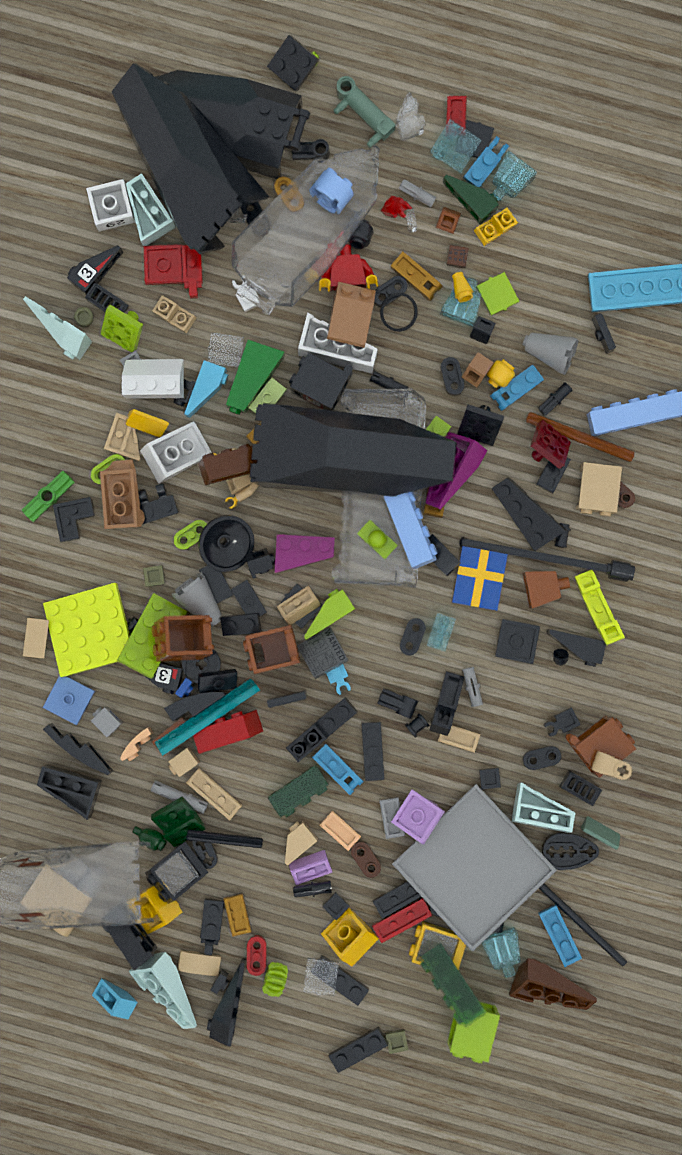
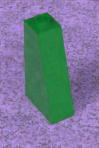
[226,340,285,415]

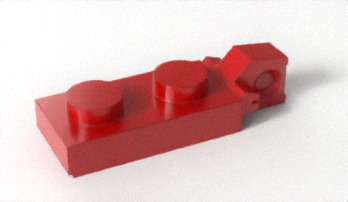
[182,245,203,299]

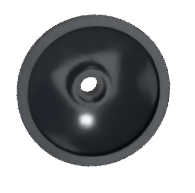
[198,515,254,572]

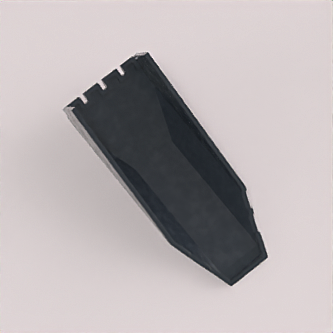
[111,63,269,254]
[249,403,457,497]

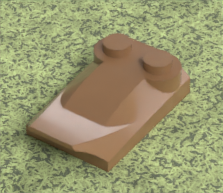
[100,459,145,529]

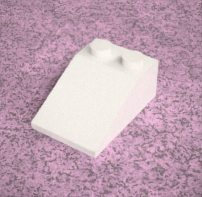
[140,421,212,484]

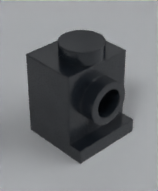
[245,548,275,579]

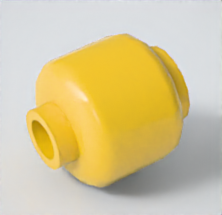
[487,359,515,388]

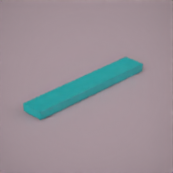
[154,679,260,756]

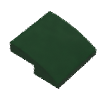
[151,796,206,848]

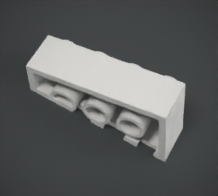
[298,313,378,374]

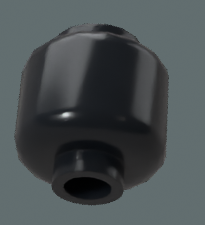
[346,219,374,249]

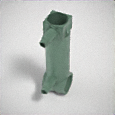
[334,76,396,148]

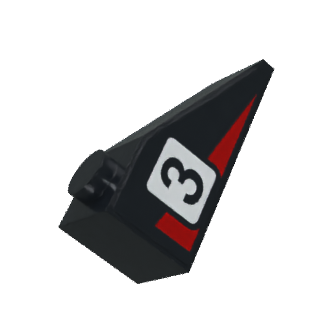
[67,245,124,295]
[142,663,184,694]

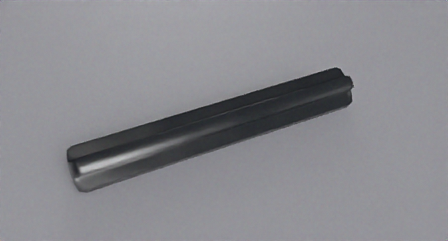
[186,830,263,848]

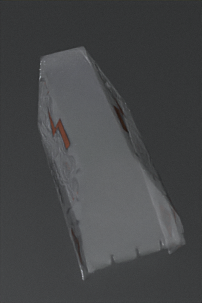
[0,841,154,931]

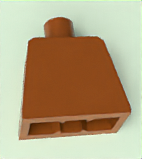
[523,571,570,608]

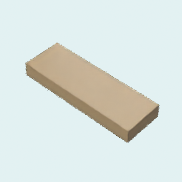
[186,768,242,821]

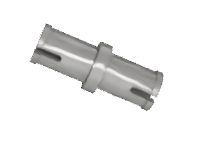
[462,667,483,707]

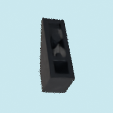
[547,629,606,667]

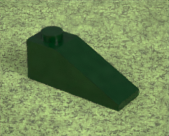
[442,175,499,224]

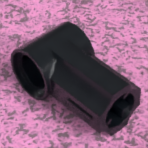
[292,139,330,162]
[377,688,419,719]

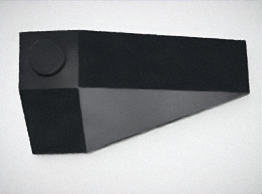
[207,958,246,1047]

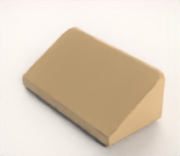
[276,586,321,625]

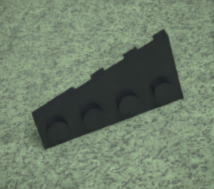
[492,477,567,551]

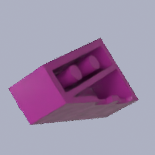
[275,534,335,574]

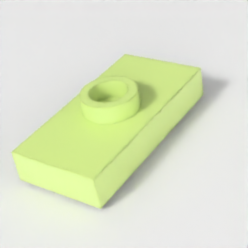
[248,378,287,413]

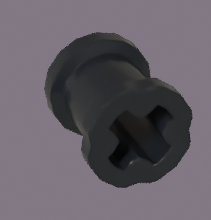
[404,713,430,738]

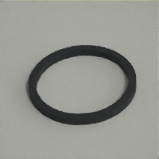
[380,293,418,332]

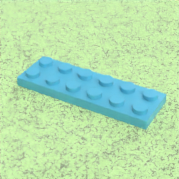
[588,264,682,312]

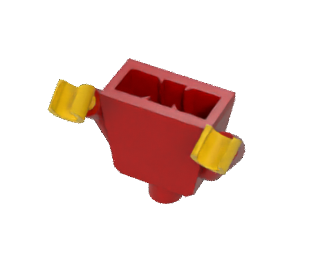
[319,245,378,292]

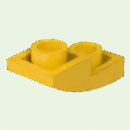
[474,207,518,246]

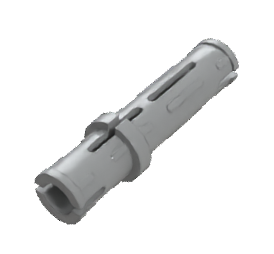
[151,780,208,814]

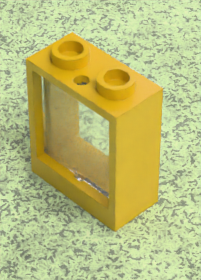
[409,921,466,976]

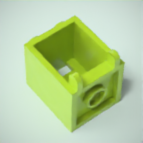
[447,995,500,1063]

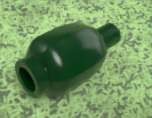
[132,826,167,851]

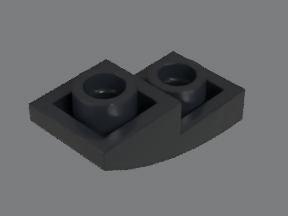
[428,533,461,576]

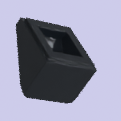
[470,316,496,344]

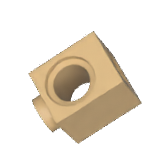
[168,747,200,777]

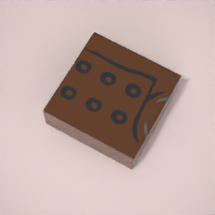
[447,245,469,268]

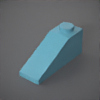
[184,360,229,418]

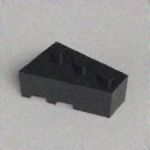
[37,765,102,820]
[101,902,158,970]

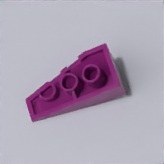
[425,432,488,510]

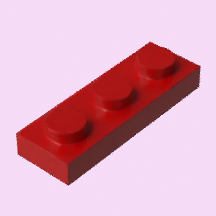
[372,897,432,944]

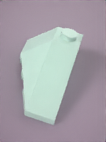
[23,296,92,360]

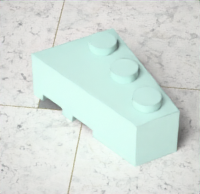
[126,173,175,246]
[511,782,575,833]

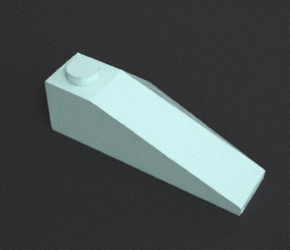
[129,952,197,1029]

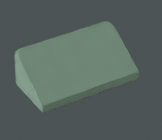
[580,816,620,850]

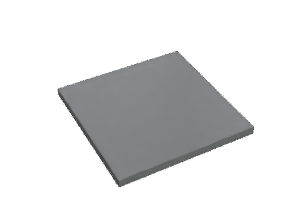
[392,784,557,952]

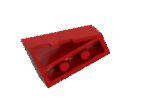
[193,710,263,754]

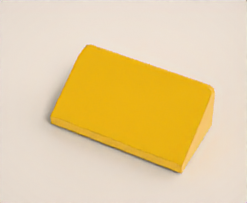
[125,409,169,437]

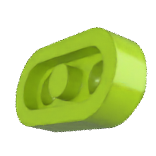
[91,454,125,485]
[174,520,207,550]

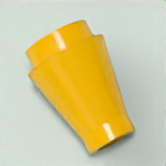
[452,272,473,303]

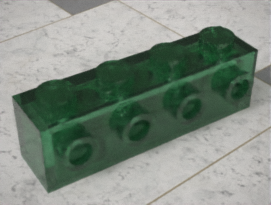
[420,943,485,1028]

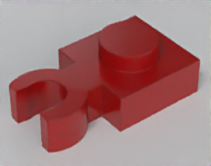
[381,195,412,218]

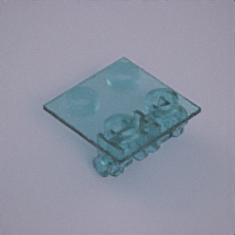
[430,119,482,173]

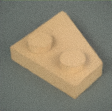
[104,413,140,461]

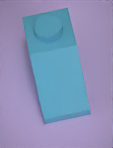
[92,978,138,1019]

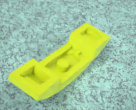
[575,570,625,645]

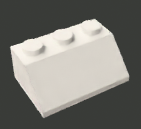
[122,359,184,399]

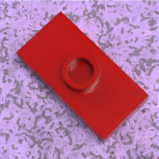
[446,96,467,136]

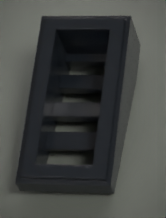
[85,282,129,313]
[559,770,602,806]

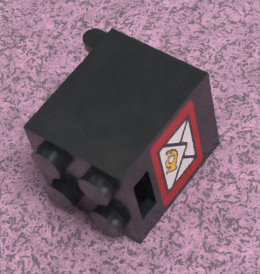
[289,353,353,411]

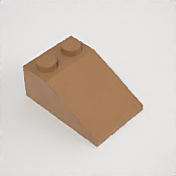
[327,282,376,348]

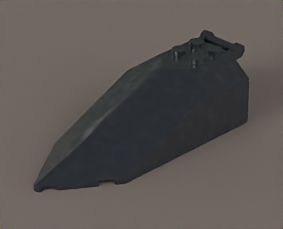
[155,70,311,179]

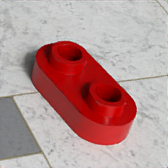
[247,935,267,976]

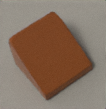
[436,207,461,234]

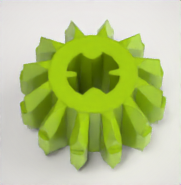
[262,962,288,997]

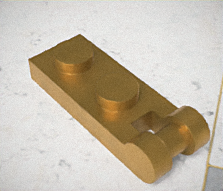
[390,252,443,301]

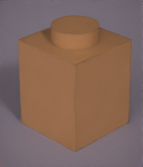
[462,352,494,387]

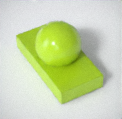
[357,520,398,560]

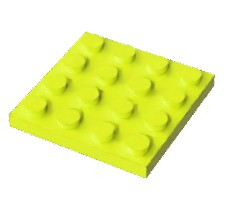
[43,583,130,677]

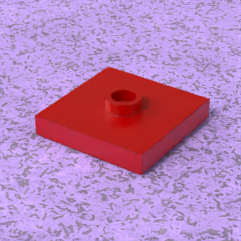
[143,244,183,285]

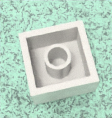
[86,179,135,231]

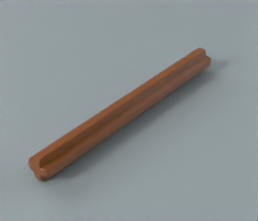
[526,412,635,462]

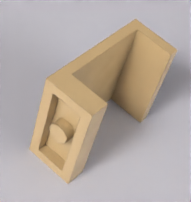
[576,462,622,517]

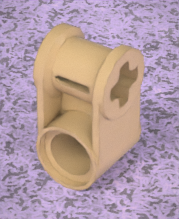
[591,751,632,780]

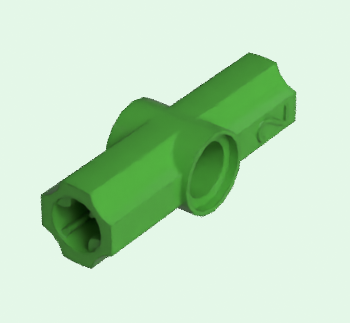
[22,471,75,522]

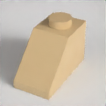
[285,821,318,866]

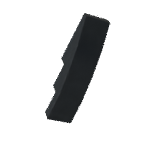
[43,723,113,775]

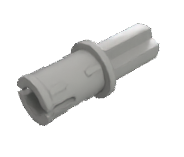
[399,179,436,208]

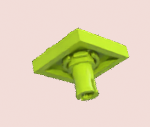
[101,305,143,353]

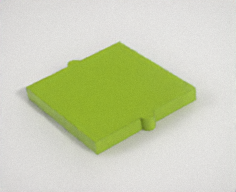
[476,272,519,316]

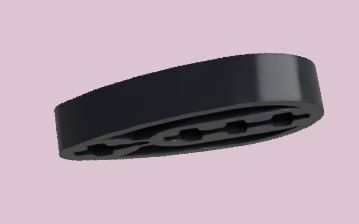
[542,832,599,870]

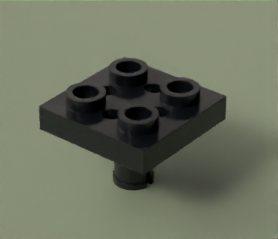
[457,404,504,446]

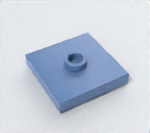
[43,675,95,725]

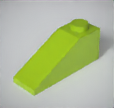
[304,589,355,640]

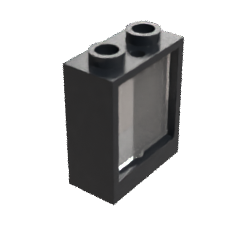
[145,842,209,904]

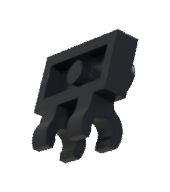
[138,483,179,525]

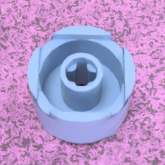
[309,168,354,214]

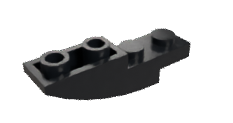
[286,697,358,762]

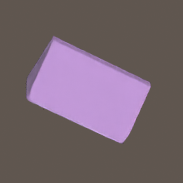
[289,850,332,885]

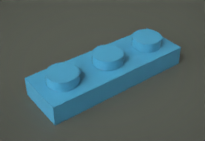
[538,905,582,967]

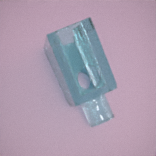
[492,150,537,201]
[440,278,481,327]
[482,927,521,978]

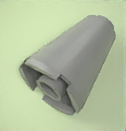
[523,333,578,375]
[171,572,222,627]

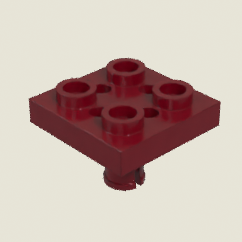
[531,419,571,469]

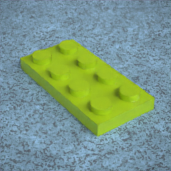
[117,593,187,679]

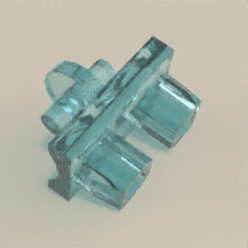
[427,613,456,652]

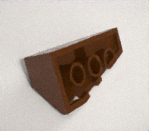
[509,958,597,1010]

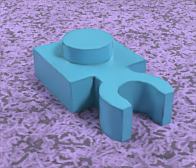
[326,664,351,695]

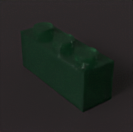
[268,764,329,818]

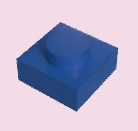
[175,677,194,698]

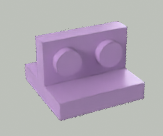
[391,790,445,844]

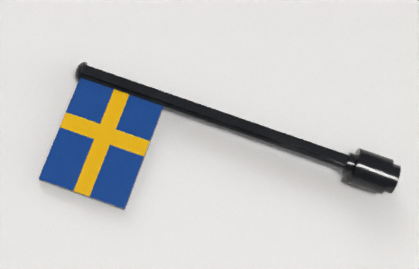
[452,537,635,611]

